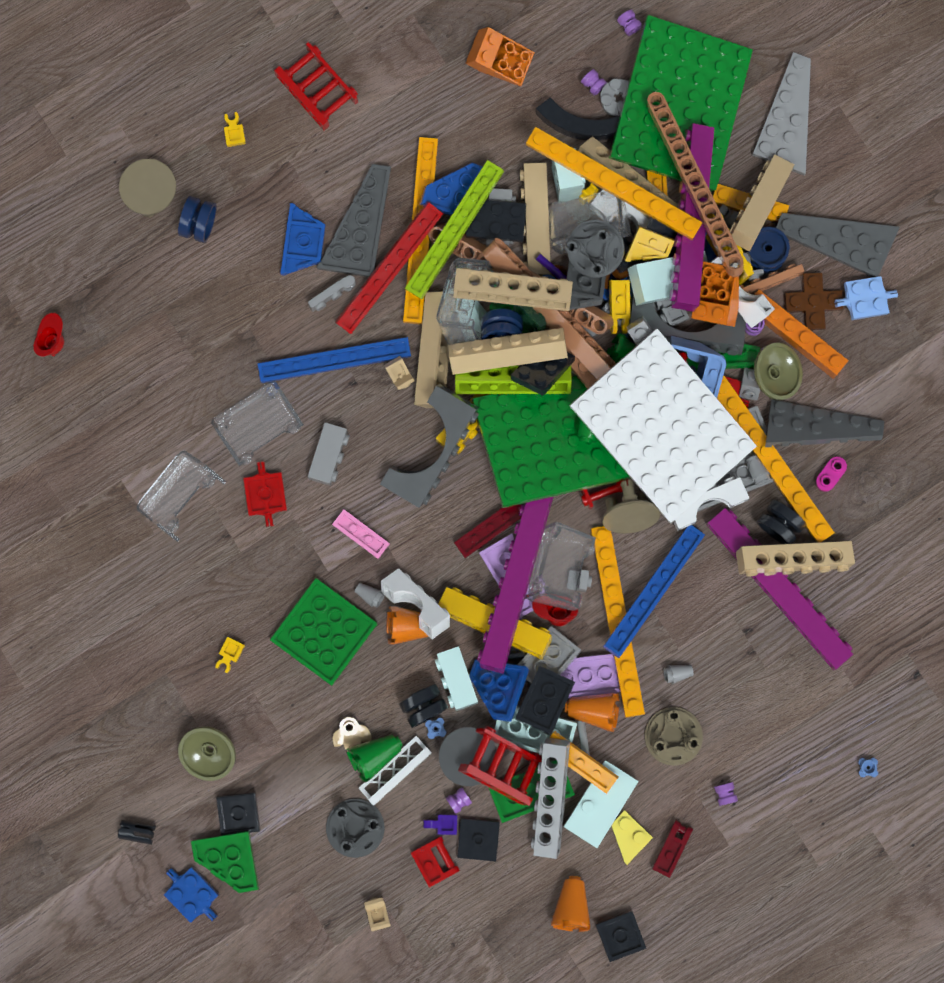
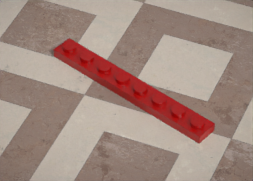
[335,201,443,334]

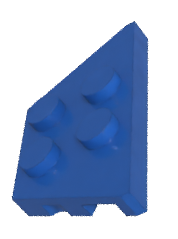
[280,203,326,276]

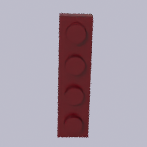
[454,504,522,559]

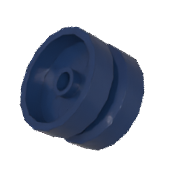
[178,196,217,243]
[745,227,790,273]
[480,309,523,340]

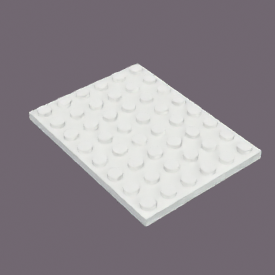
[569,329,757,523]

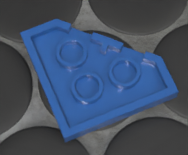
[420,163,483,216]
[469,659,529,722]

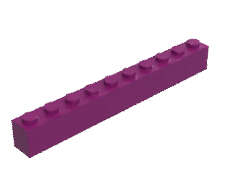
[669,123,714,312]
[478,496,554,674]
[706,508,854,671]

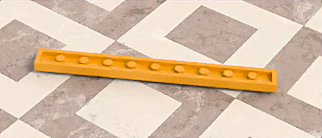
[526,127,703,240]
[403,137,438,324]
[717,376,834,543]
[591,526,645,718]

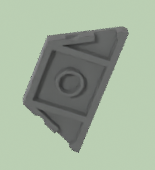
[562,260,606,311]

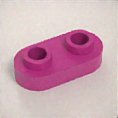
[815,457,847,492]

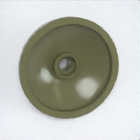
[754,343,803,400]
[178,726,236,781]

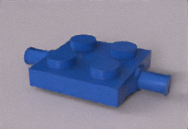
[164,867,219,923]

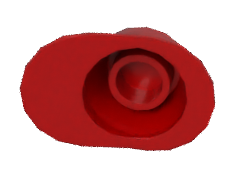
[33,313,65,357]
[532,593,578,626]

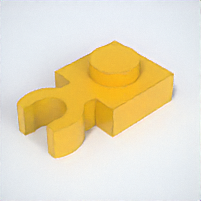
[224,112,246,147]
[579,183,599,206]
[216,637,245,673]

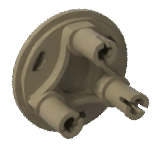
[119,159,176,217]
[602,480,660,534]
[645,707,703,766]

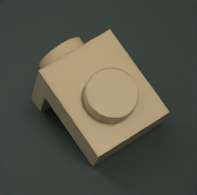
[384,356,414,390]
[364,898,391,931]

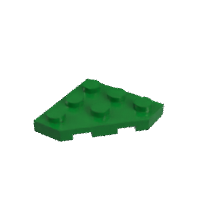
[191,831,259,893]

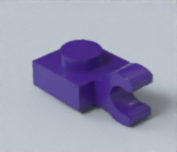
[423,815,457,835]

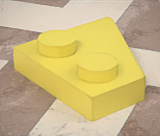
[611,810,653,865]

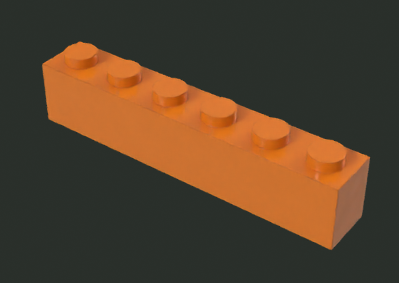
[754,290,849,379]

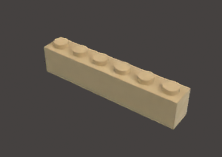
[730,154,795,252]
[520,163,551,277]
[414,291,455,408]
[448,328,568,375]

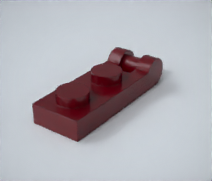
[652,820,693,878]

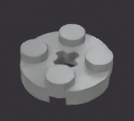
[600,79,629,117]

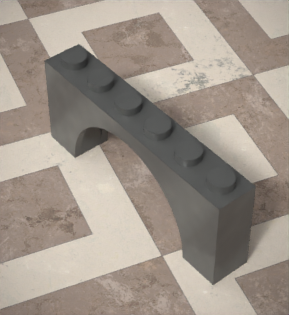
[628,294,746,355]
[380,384,479,508]

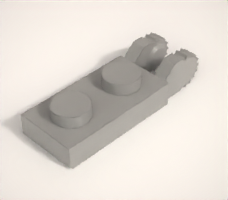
[308,275,356,312]

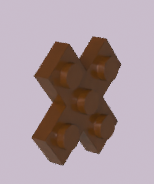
[785,273,843,331]

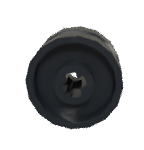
[756,500,807,544]
[399,684,449,728]

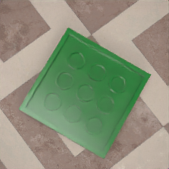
[270,578,378,686]

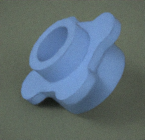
[425,718,446,739]
[858,758,878,777]

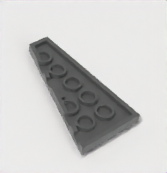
[317,164,391,277]
[775,213,900,277]
[765,399,884,448]

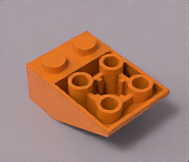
[465,27,535,86]
[691,262,739,327]

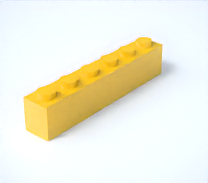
[438,587,552,660]

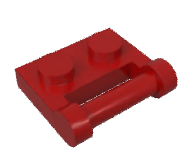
[411,836,460,888]

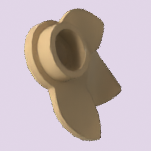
[332,717,371,752]

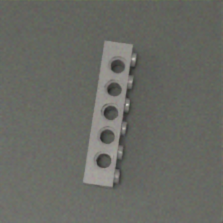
[531,738,570,859]

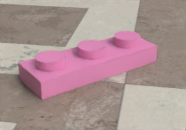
[332,509,390,559]

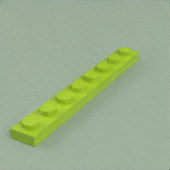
[405,160,504,299]

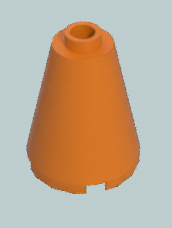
[386,606,429,645]
[565,693,619,732]
[551,876,590,932]

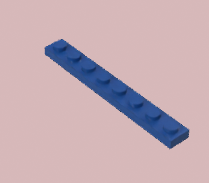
[258,337,411,383]
[603,525,705,658]

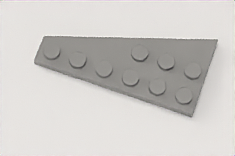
[752,52,811,176]

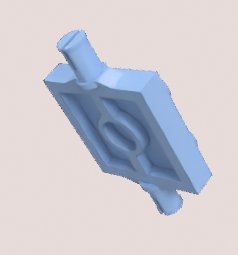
[834,276,898,320]

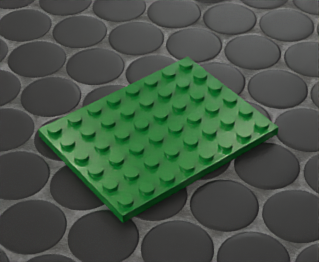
[609,15,753,192]
[472,376,631,508]

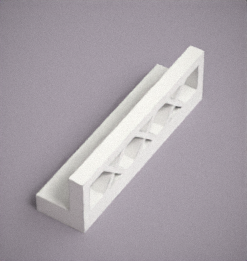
[359,736,432,806]

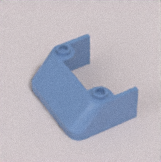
[670,336,726,398]

